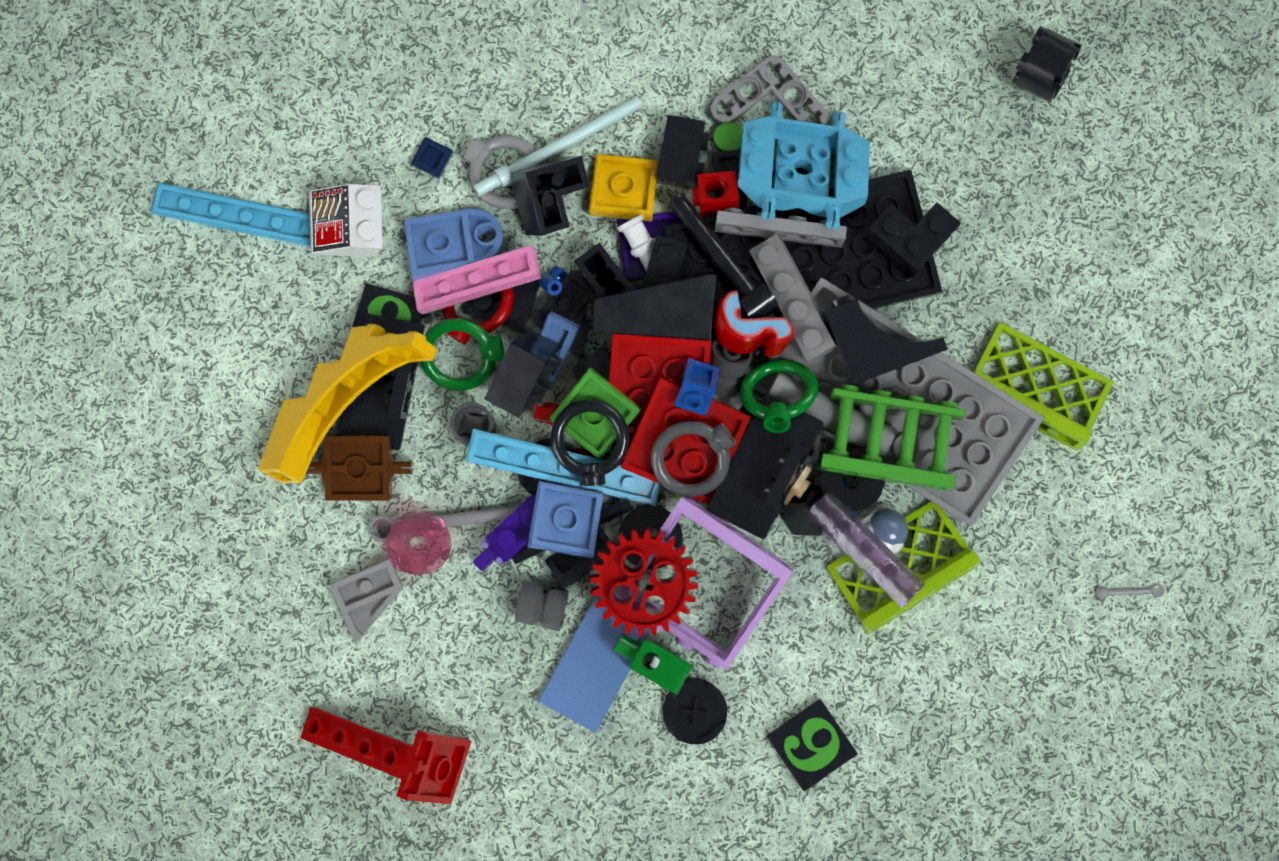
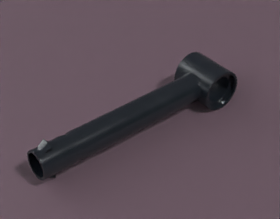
[668,193,779,318]

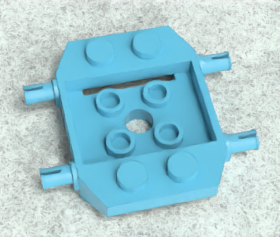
[737,101,870,229]

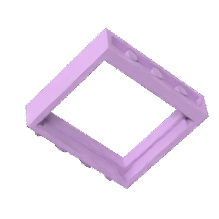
[616,496,794,670]

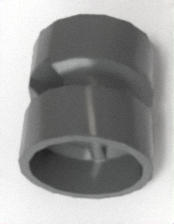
[710,339,753,397]
[450,402,496,447]
[515,580,569,632]

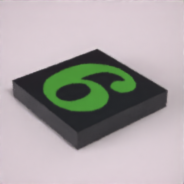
[352,283,424,327]
[766,698,858,791]

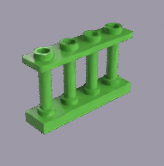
[818,385,965,491]

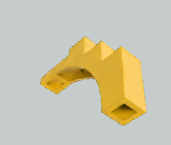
[257,324,437,483]

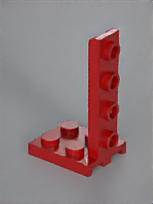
[300,707,472,805]

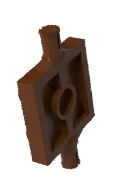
[306,435,414,501]

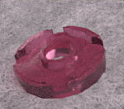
[386,511,452,575]

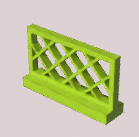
[973,321,1114,451]
[826,501,981,635]

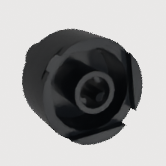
[1012,26,1082,103]

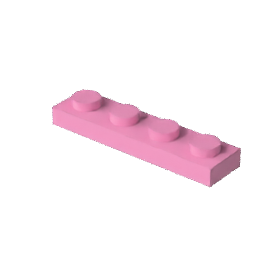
[412,245,541,315]

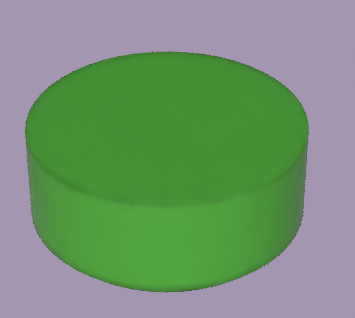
[713,122,743,151]

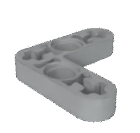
[710,56,828,125]

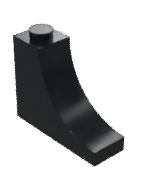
[825,295,948,385]

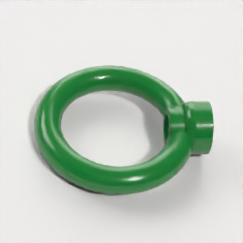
[420,318,505,391]
[740,359,818,433]

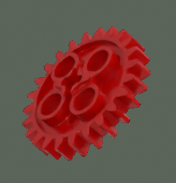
[590,527,698,637]

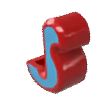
[712,290,794,357]

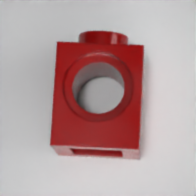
[692,171,739,217]

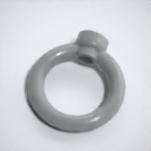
[463,135,543,209]

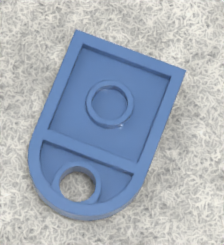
[404,208,504,281]

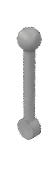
[1095,584,1164,599]

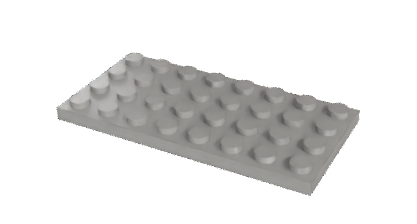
[754,277,1045,527]

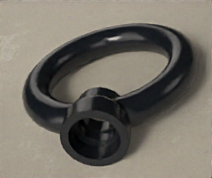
[550,399,630,486]

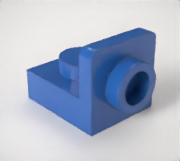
[675,358,720,415]

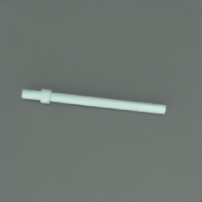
[473,96,643,197]

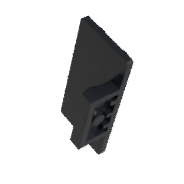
[338,313,425,450]
[707,394,824,540]

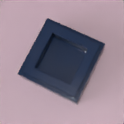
[411,137,454,180]

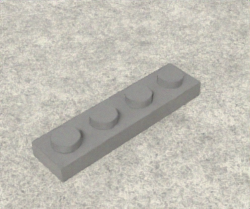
[714,208,847,248]
[749,234,838,363]

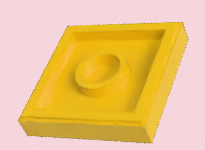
[589,154,659,222]

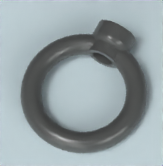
[651,421,736,497]

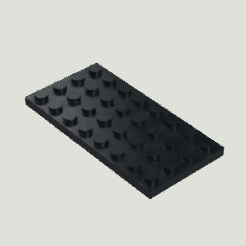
[663,170,943,347]

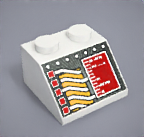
[309,184,383,257]

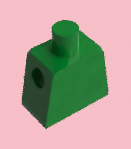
[613,633,693,695]

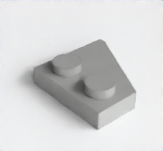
[329,558,403,642]

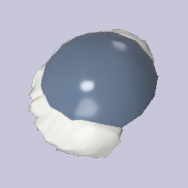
[858,504,908,555]

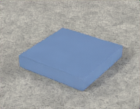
[527,481,604,558]

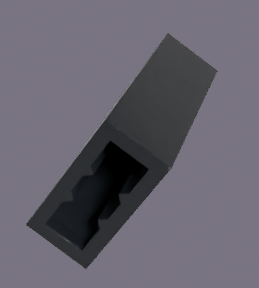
[586,271,716,340]

